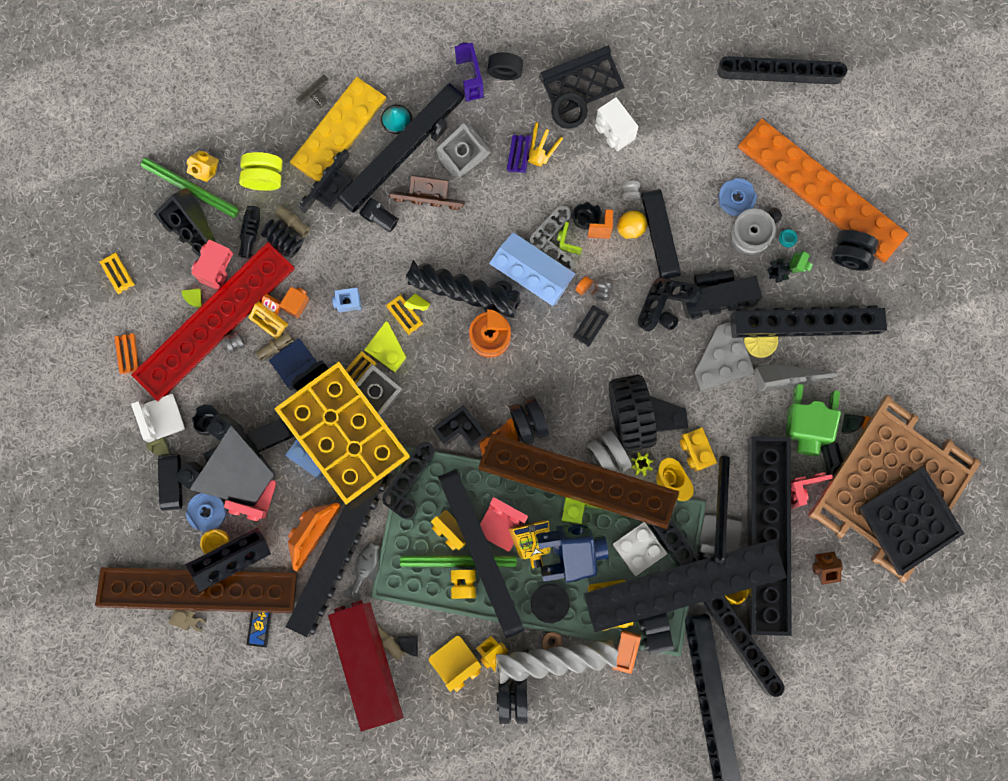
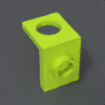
[557,222,582,255]

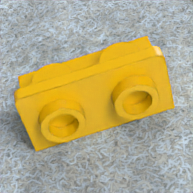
[679,427,717,472]

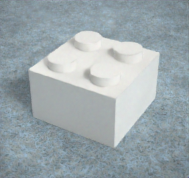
[595,97,638,151]

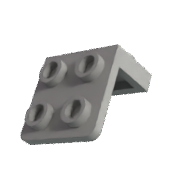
[698,515,742,558]

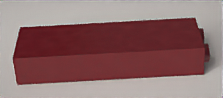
[328,600,404,732]

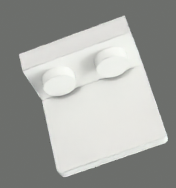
[131,394,185,443]

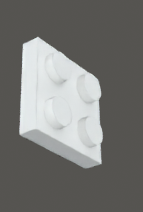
[612,522,667,577]

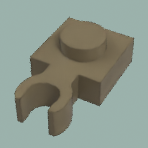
[169,610,206,631]

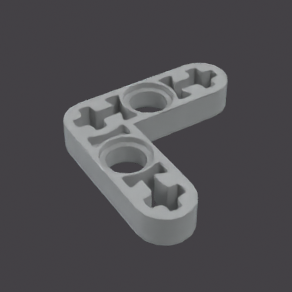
[529,206,574,271]

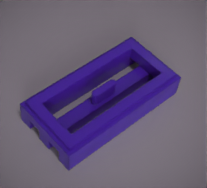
[507,135,532,173]

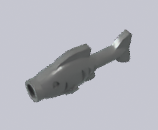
[343,542,380,601]

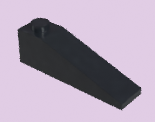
[154,188,216,257]

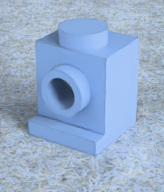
[332,288,362,313]

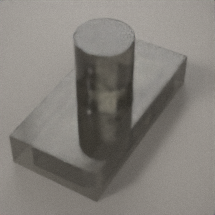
[296,75,329,108]

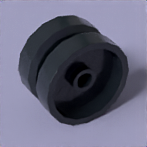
[831,230,879,271]
[509,396,550,444]
[497,679,528,724]

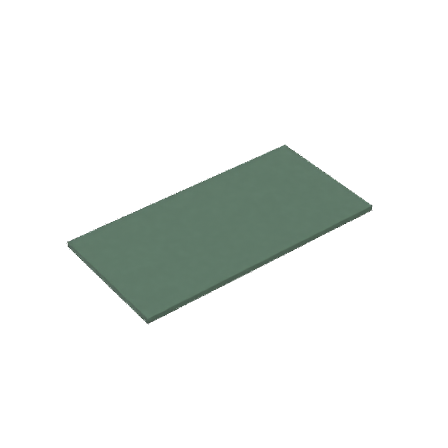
[371,445,706,657]

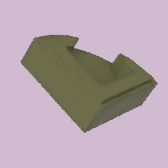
[146,437,171,455]

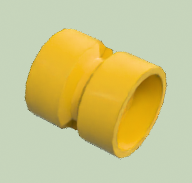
[451,570,476,599]

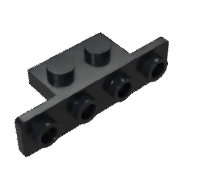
[299,149,353,214]

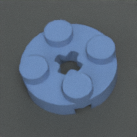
[718,178,757,216]
[186,493,227,532]

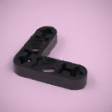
[638,278,702,332]

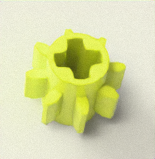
[630,453,654,477]

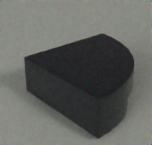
[431,118,447,141]
[841,414,865,434]
[398,636,418,657]

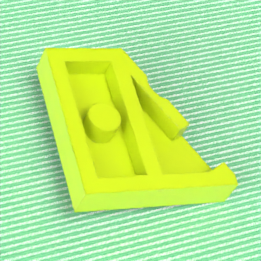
[364,321,406,373]

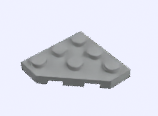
[694,322,755,391]

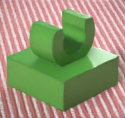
[789,251,813,273]

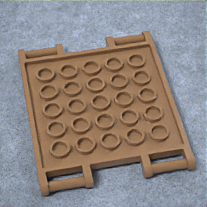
[808,394,980,583]

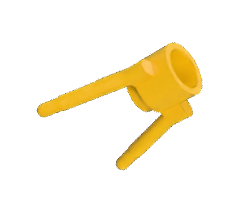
[528,122,563,167]

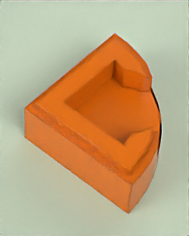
[487,309,507,330]

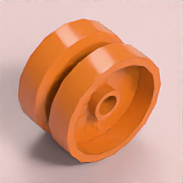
[469,312,511,358]

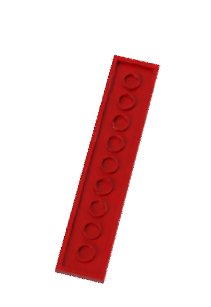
[131,242,295,402]

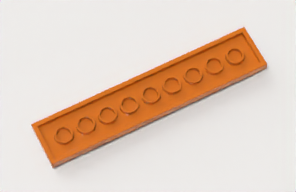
[738,119,908,263]

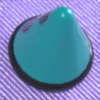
[381,105,412,134]

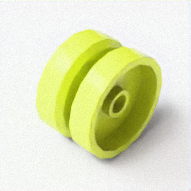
[239,152,283,191]

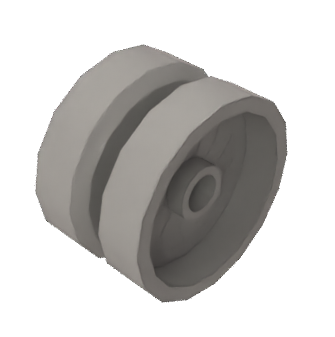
[730,208,776,256]
[586,431,632,472]

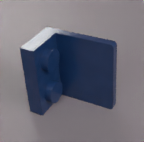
[269,339,317,391]

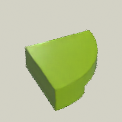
[181,289,203,308]

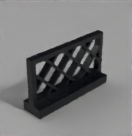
[539,45,625,115]

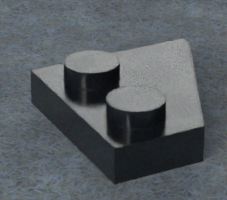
[650,396,689,432]

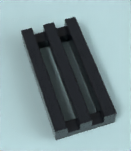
[573,305,609,347]

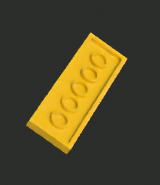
[290,76,386,182]

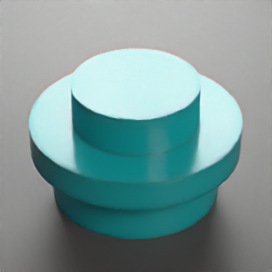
[779,229,798,248]

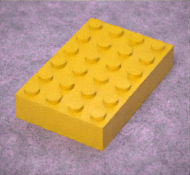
[274,362,410,505]

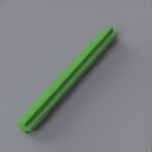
[141,158,239,218]
[400,556,517,567]

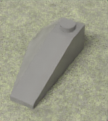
[754,362,837,393]

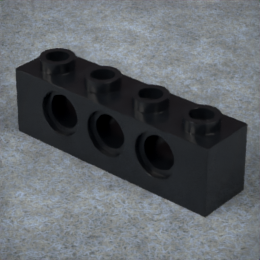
[185,527,271,592]

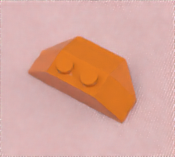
[288,503,342,572]

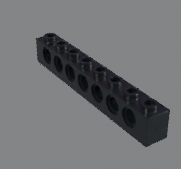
[730,305,887,338]

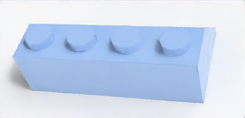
[489,232,576,306]

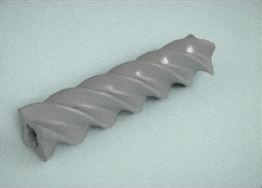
[495,639,618,684]

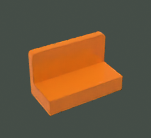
[587,210,613,239]

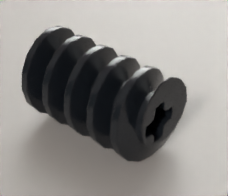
[261,219,304,258]

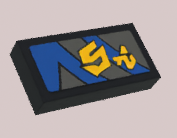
[246,612,272,648]

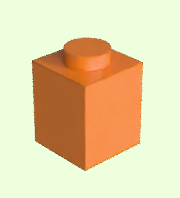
[279,287,310,319]

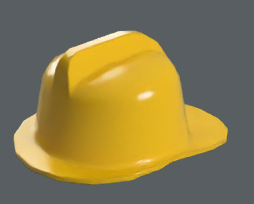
[656,458,694,501]

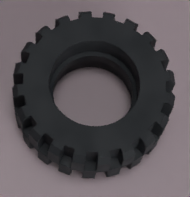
[608,374,657,452]

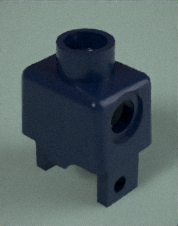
[536,523,609,583]

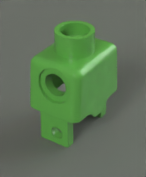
[786,384,841,456]

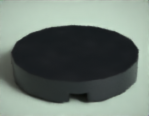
[531,584,570,624]

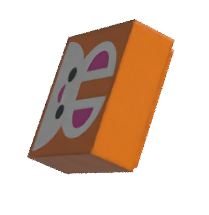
[261,294,281,316]

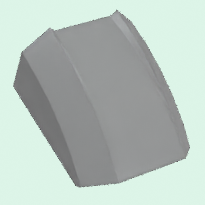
[436,123,491,177]

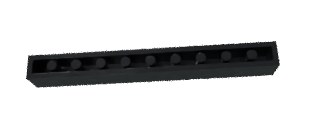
[286,469,395,637]

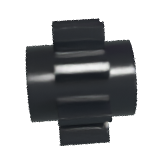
[767,259,792,283]

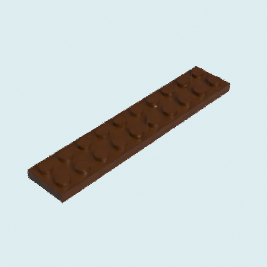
[478,434,680,529]
[95,567,297,613]

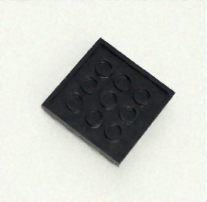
[858,466,965,576]

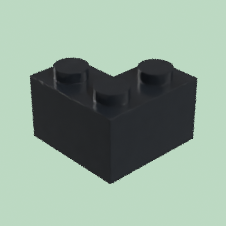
[433,405,487,450]

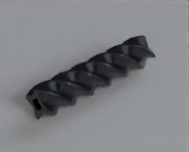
[406,260,521,318]

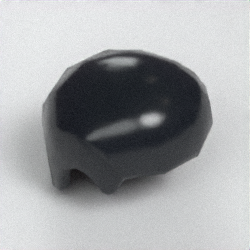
[571,202,602,230]
[192,404,220,436]

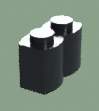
[638,613,674,655]

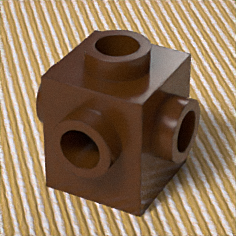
[812,551,843,585]

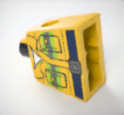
[508,520,550,568]

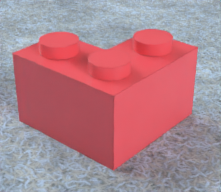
[192,240,233,291]

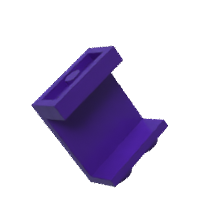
[454,42,484,102]

